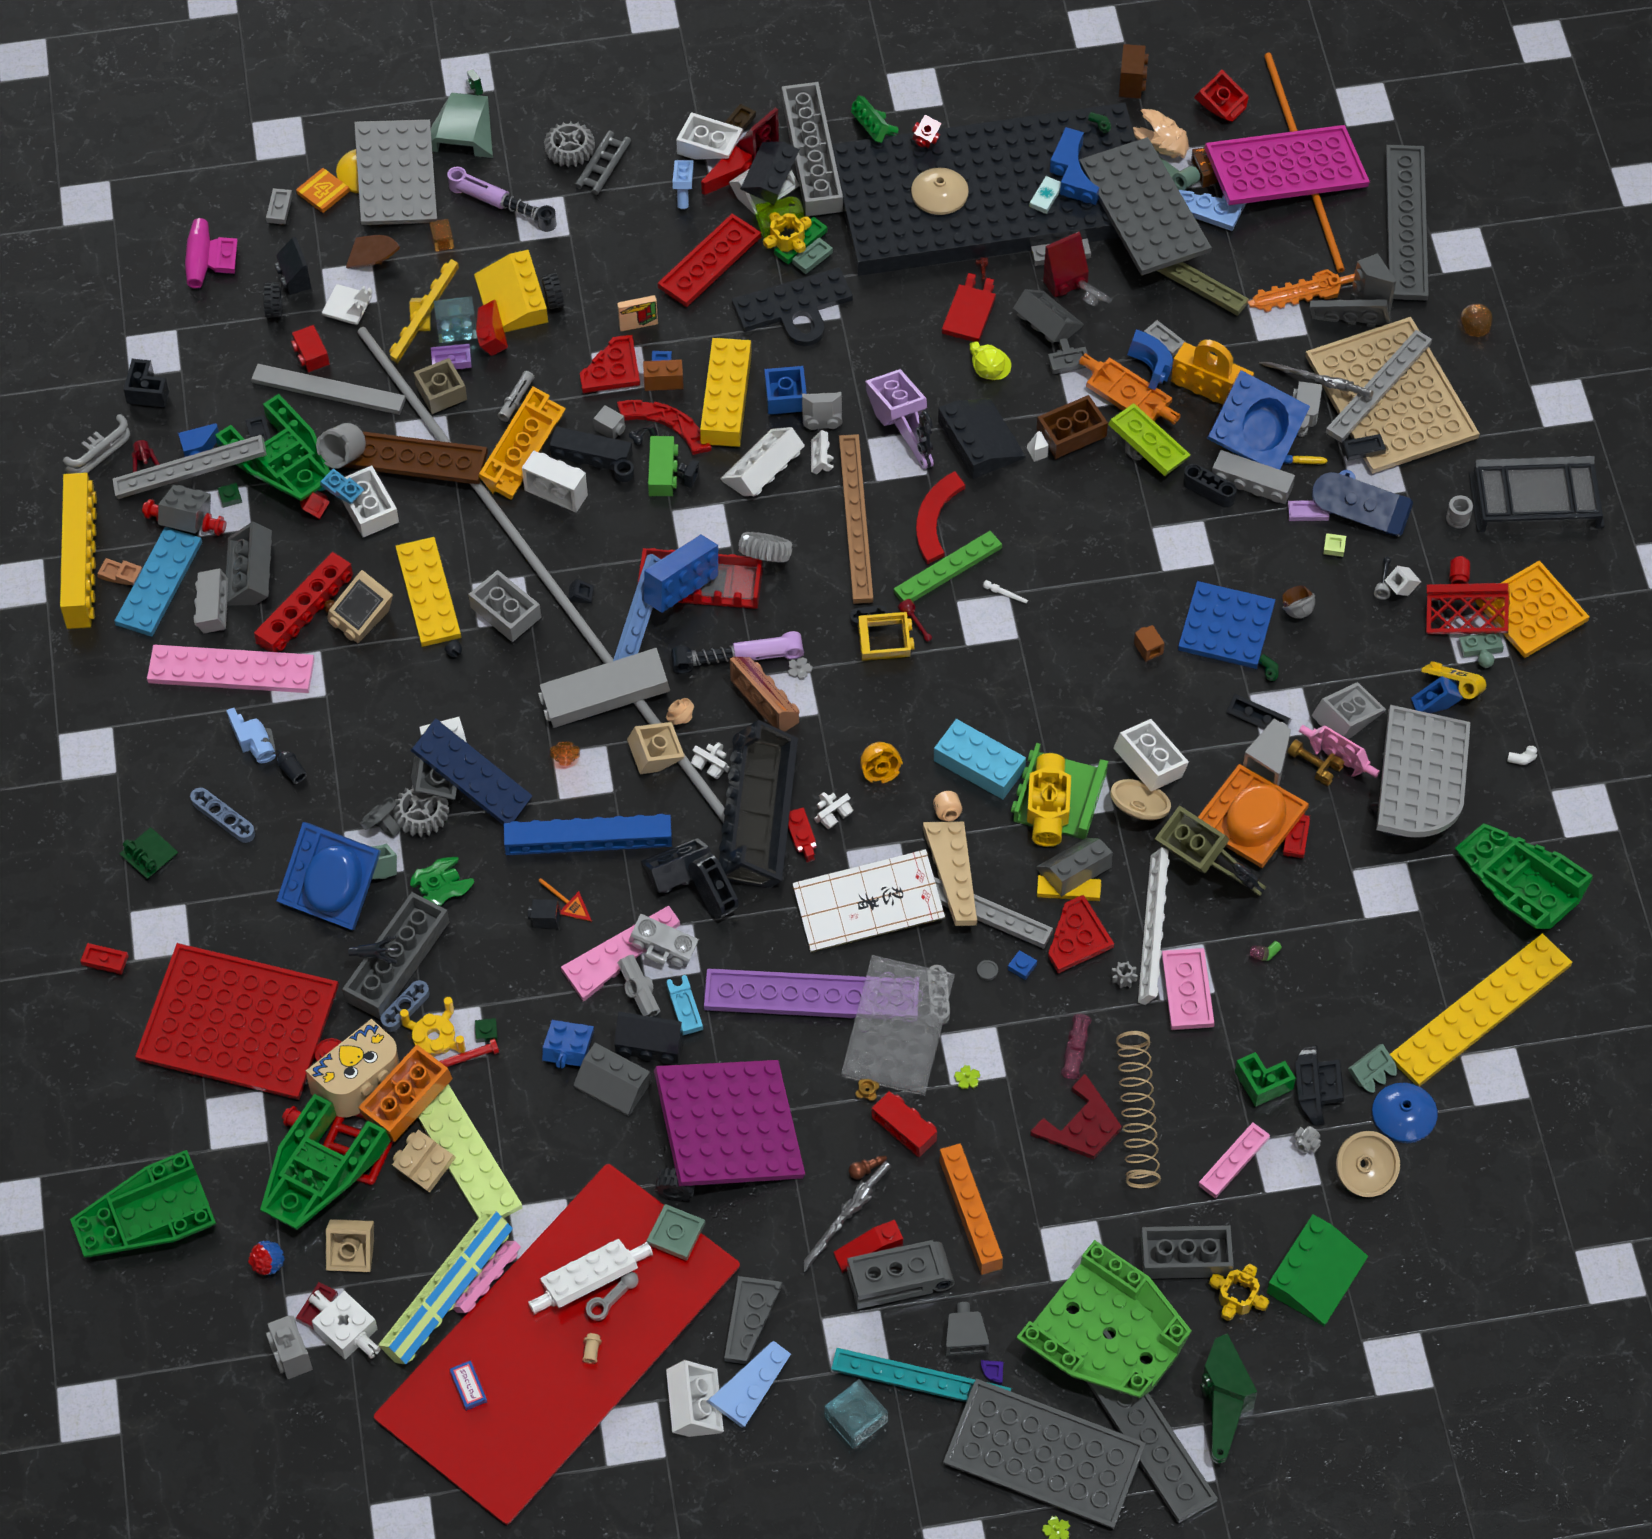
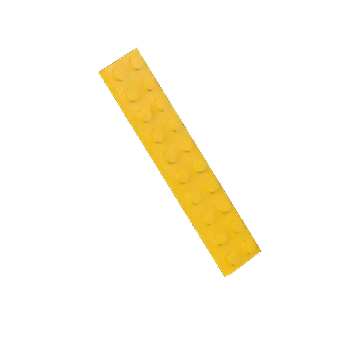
[1390,933,1572,1087]

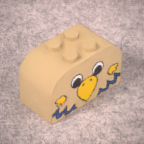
[306,1019,399,1117]

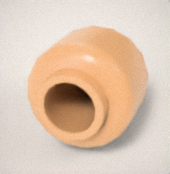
[933,791,962,822]

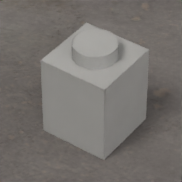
[593,406,625,439]

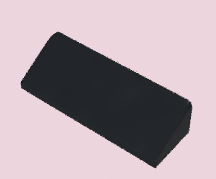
[1226,694,1292,729]

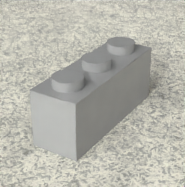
[194,568,228,634]

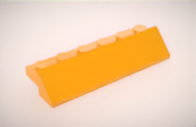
[479,386,566,500]

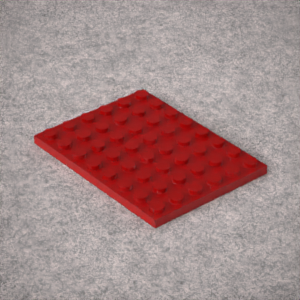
[135,943,339,1100]

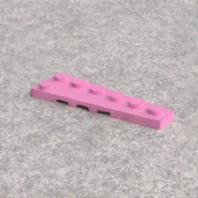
[561,906,680,1001]

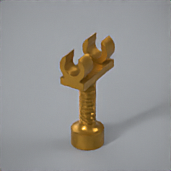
[1287,739,1345,786]

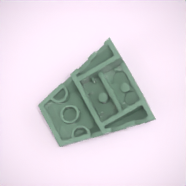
[431,93,493,158]

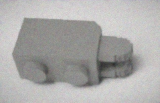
[1293,382,1322,437]

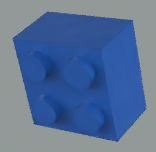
[764,366,807,414]

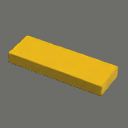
[1037,875,1101,901]

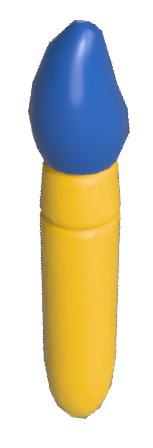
[1283,455,1328,464]

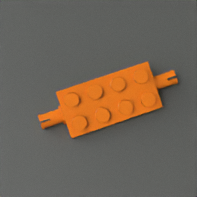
[1079,353,1181,425]

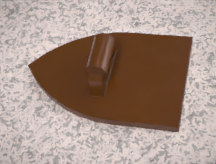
[346,235,400,269]

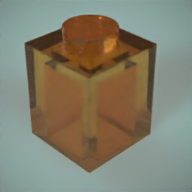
[429,219,454,252]

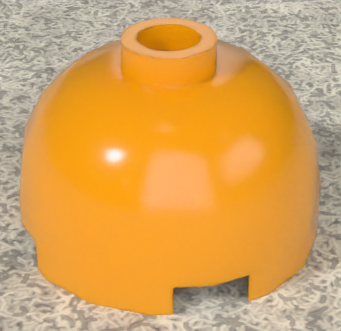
[860,742,903,783]

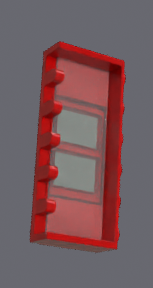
[638,548,763,609]

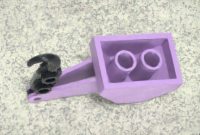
[865,369,934,469]

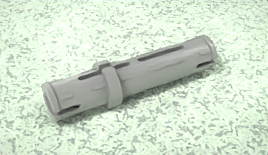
[497,371,535,422]

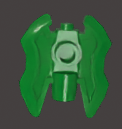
[410,857,474,905]

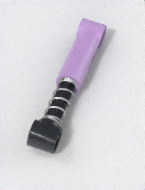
[447,167,557,232]
[671,631,804,674]

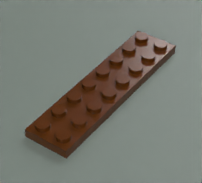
[342,431,488,484]

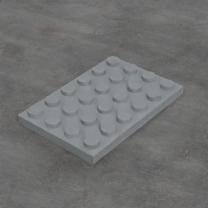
[355,120,437,225]

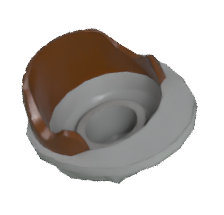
[1282,585,1315,618]

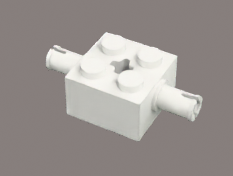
[309,1290,381,1359]

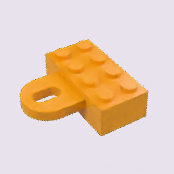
[1171,340,1254,404]

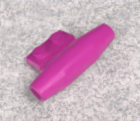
[185,218,237,288]

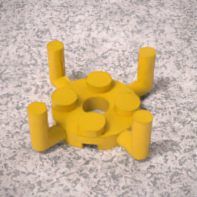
[400,997,466,1057]

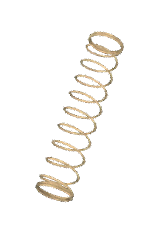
[1116,1031,1161,1188]

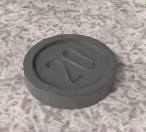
[977,960,998,981]

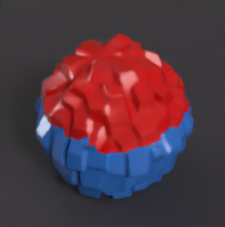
[248,1241,285,1275]

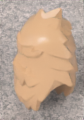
[1133,109,1189,158]

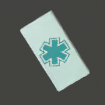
[1029,176,1061,214]

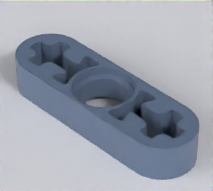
[381,980,429,1032]

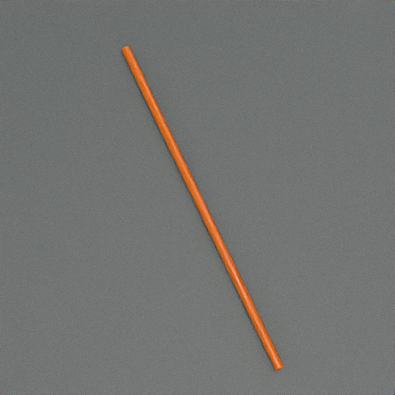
[1264,53,1345,273]

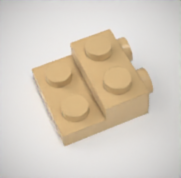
[392,1130,456,1192]

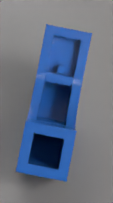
[1127,329,1173,390]

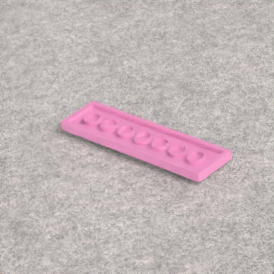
[147,645,315,693]

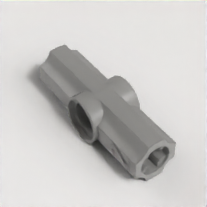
[617,955,661,1017]

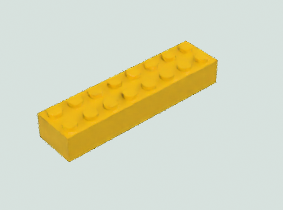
[60,473,97,629]

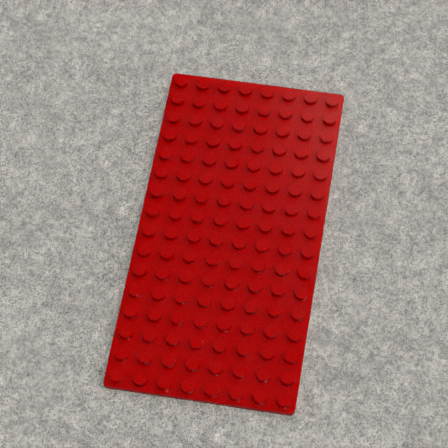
[374,1164,740,1525]

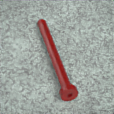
[439,1039,499,1067]

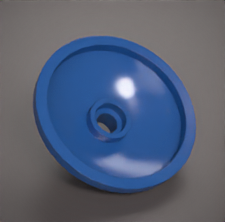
[1372,1083,1437,1143]

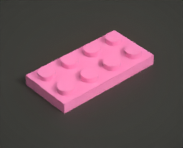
[1161,948,1214,1030]

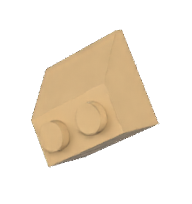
[627,722,685,774]
[326,1220,374,1272]

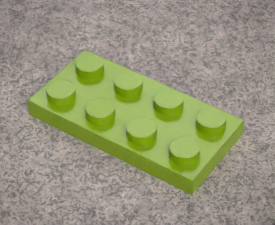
[1108,403,1191,476]

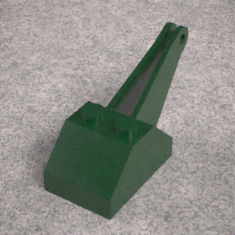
[1200,1333,1257,1464]

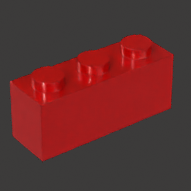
[872,1091,937,1157]

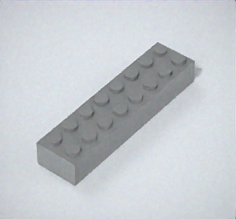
[782,82,843,216]

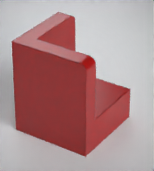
[300,491,329,519]

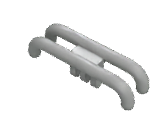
[63,414,130,474]

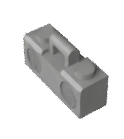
[629,914,699,967]

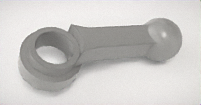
[586,1271,639,1321]

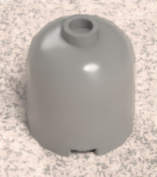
[316,423,366,468]

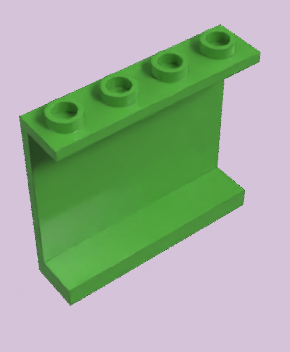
[1011,743,1108,839]

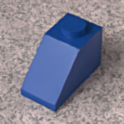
[178,423,219,457]
[1411,676,1463,713]

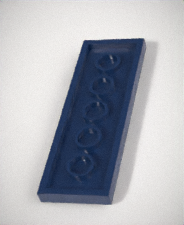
[410,718,532,825]

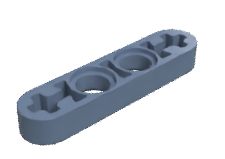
[190,788,255,843]

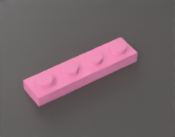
[1198,1123,1270,1199]
[453,1241,521,1313]

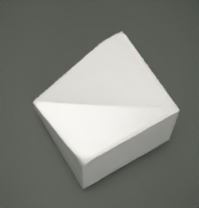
[1027,431,1048,462]

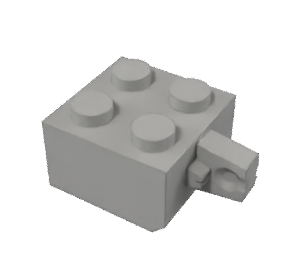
[266,1315,313,1379]

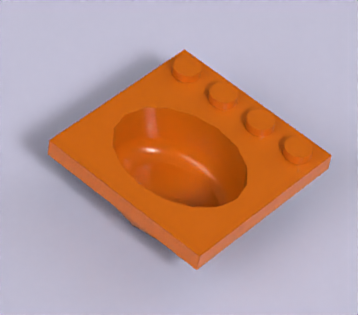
[1198,764,1309,868]

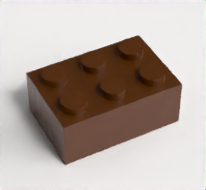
[1036,395,1108,459]

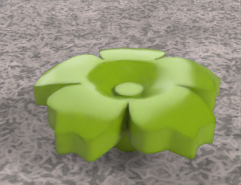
[954,1065,981,1089]
[1042,1516,1070,1539]

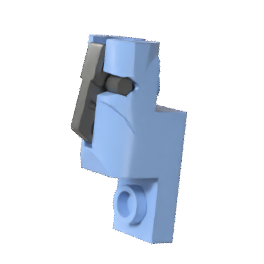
[227,708,276,763]

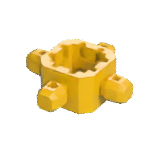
[763,212,812,253]
[1209,1264,1269,1321]

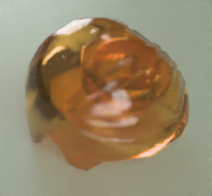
[1461,304,1492,337]

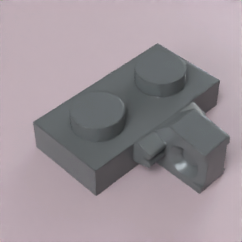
[1048,338,1088,374]

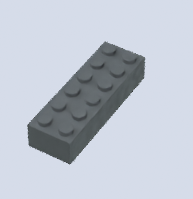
[342,892,449,1020]

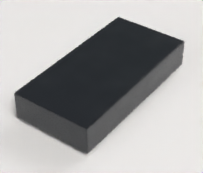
[1342,434,1386,461]

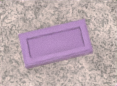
[1288,501,1329,521]

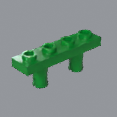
[851,95,898,143]

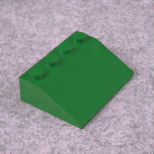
[1267,1214,1368,1327]

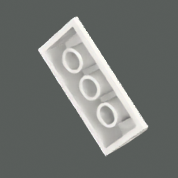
[720,427,805,496]

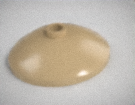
[911,168,968,215]
[1110,779,1171,820]
[1336,1131,1400,1197]

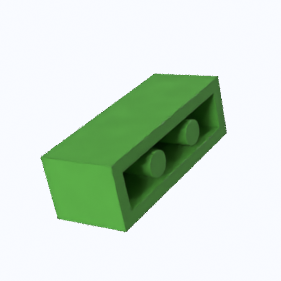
[648,436,678,496]

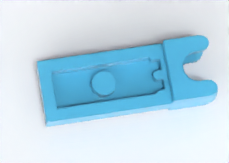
[666,975,703,1035]

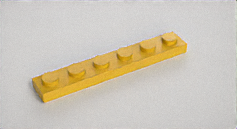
[389,259,459,364]

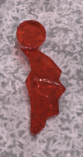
[976,257,988,279]

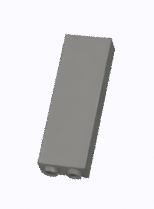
[538,648,670,728]

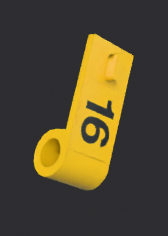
[1421,662,1486,699]

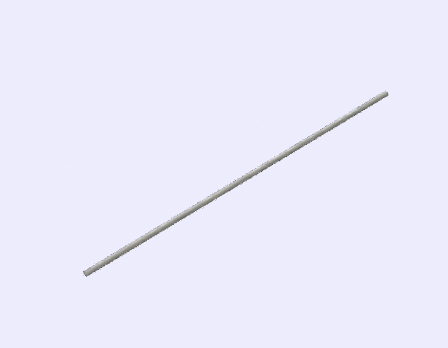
[357,327,740,832]

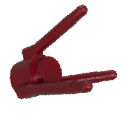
[131,440,160,472]

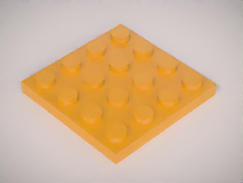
[1475,561,1590,658]

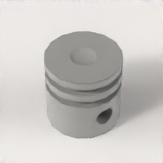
[1446,495,1473,528]

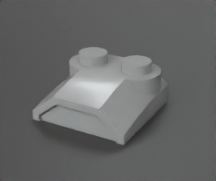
[802,392,842,430]

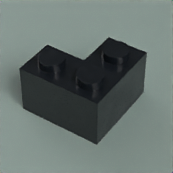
[123,358,169,407]

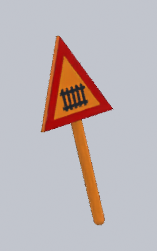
[539,878,592,922]

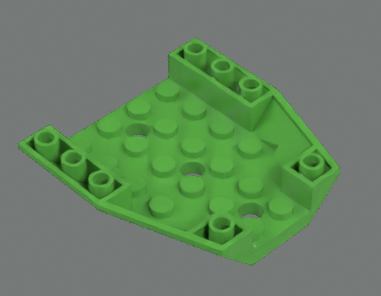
[1016,1240,1191,1398]

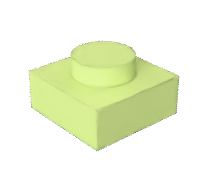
[1323,533,1346,557]

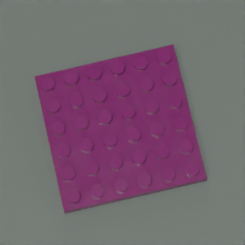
[654,1060,805,1186]

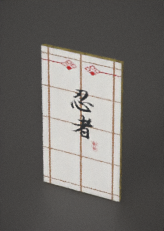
[793,849,945,952]

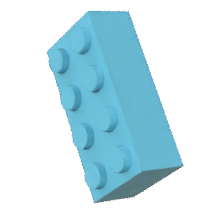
[934,719,1026,800]

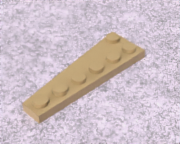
[923,822,977,926]

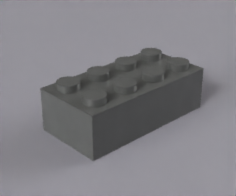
[1140,1225,1234,1279]

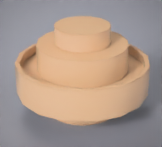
[666,698,694,725]

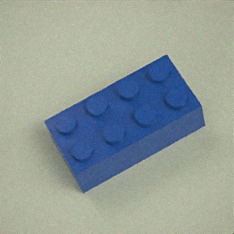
[644,534,718,613]

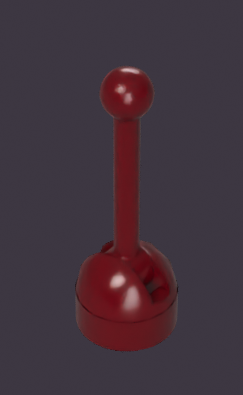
[898,599,932,642]

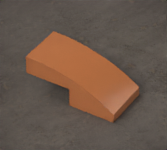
[97,558,142,585]

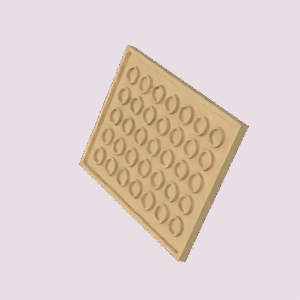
[1305,317,1480,474]

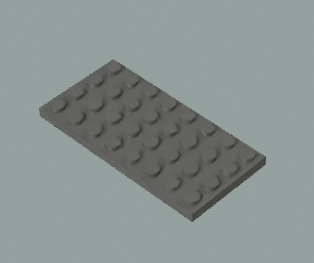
[1079,137,1212,275]
[943,1379,1146,1529]

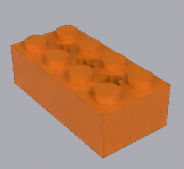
[358,1044,453,1142]

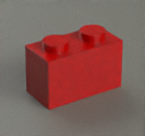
[291,325,330,372]

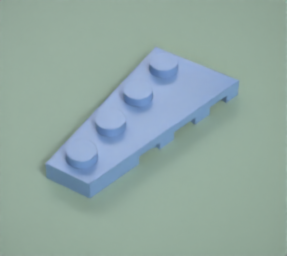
[1179,190,1246,231]
[706,1341,791,1428]

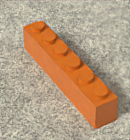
[939,1143,1003,1275]

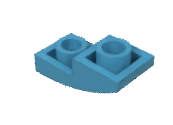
[320,468,364,504]

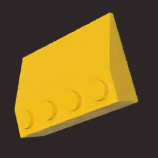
[474,250,548,332]

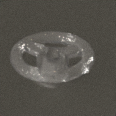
[1078,281,1112,307]

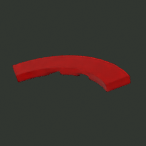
[617,400,711,455]
[916,471,965,564]

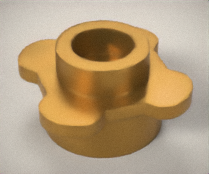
[856,1079,879,1101]

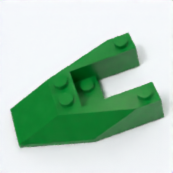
[215,394,330,501]
[260,1094,391,1230]

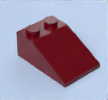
[737,107,779,161]
[1043,232,1089,298]

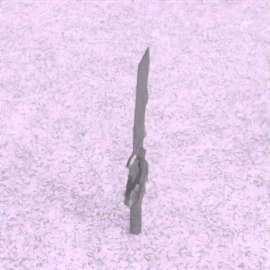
[1259,362,1374,398]
[804,1161,891,1272]

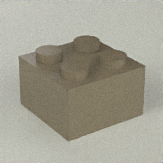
[414,358,467,414]

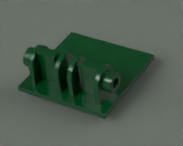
[119,827,178,879]

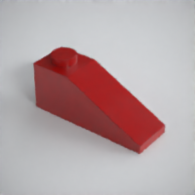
[701,146,753,195]
[476,300,508,356]
[834,1220,903,1272]

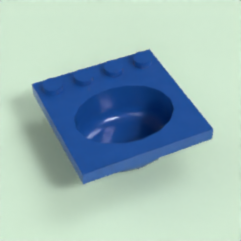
[1207,370,1310,470]
[277,822,381,930]

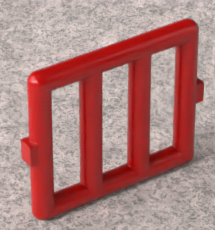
[323,1112,394,1185]

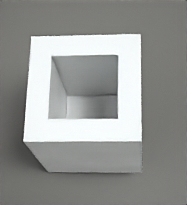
[1385,566,1421,596]

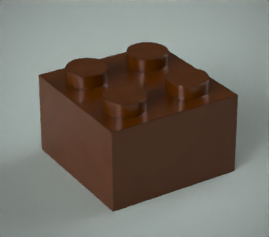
[1119,44,1149,99]

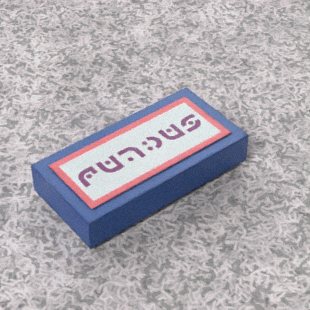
[450,1361,487,1410]

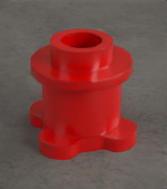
[282,1106,301,1127]

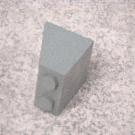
[1243,719,1291,786]

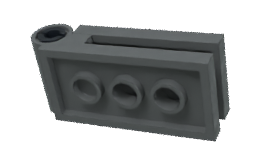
[847,1240,955,1309]

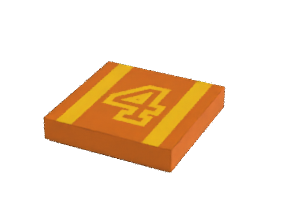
[296,168,350,213]

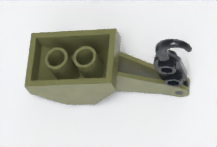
[1155,805,1266,896]

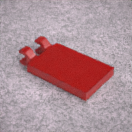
[942,273,996,342]

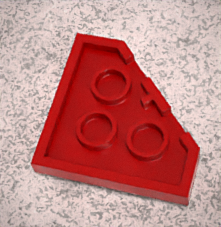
[580,335,640,393]
[1048,894,1114,973]

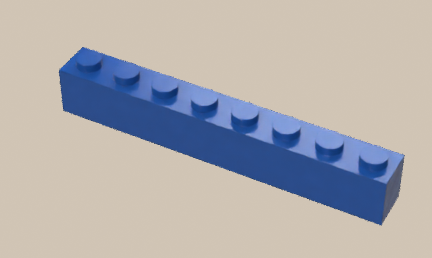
[504,814,672,855]

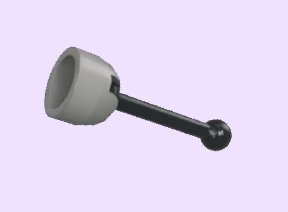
[1374,557,1391,599]

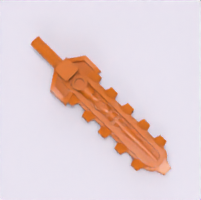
[1248,269,1355,312]

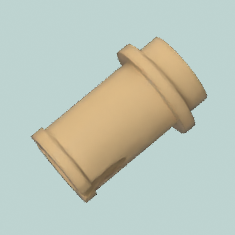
[583,1333,602,1364]

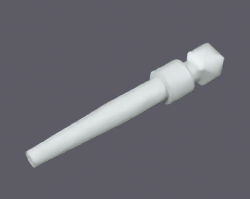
[983,580,1028,604]

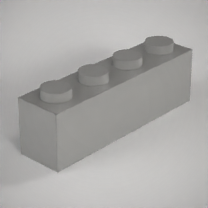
[1212,450,1295,504]

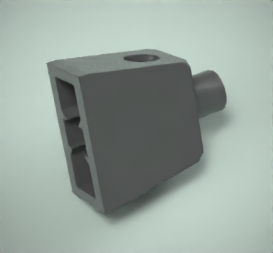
[946,1302,989,1356]

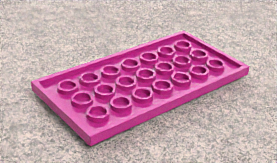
[1204,125,1370,205]

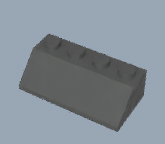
[226,521,272,606]

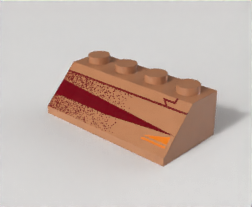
[730,657,800,735]

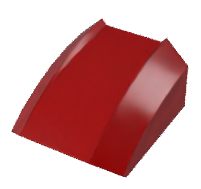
[1194,70,1249,122]

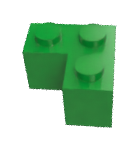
[1235,1052,1296,1107]

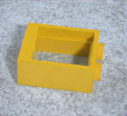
[858,612,914,661]

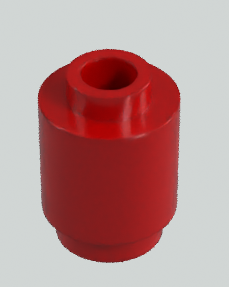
[1449,556,1470,584]

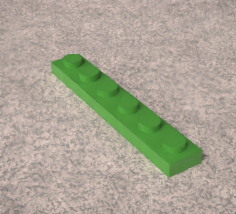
[894,531,1002,602]

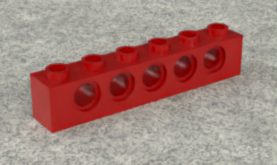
[254,552,353,652]

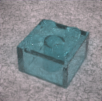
[434,296,478,343]
[824,1379,888,1449]

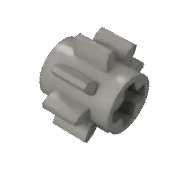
[1111,961,1138,988]
[1294,1126,1321,1153]

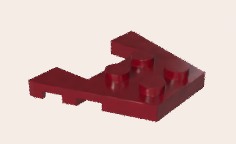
[1030,1074,1122,1160]

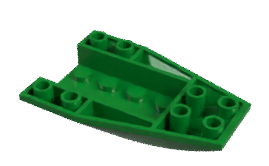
[70,1150,216,1258]

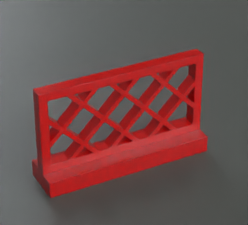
[1427,583,1510,635]

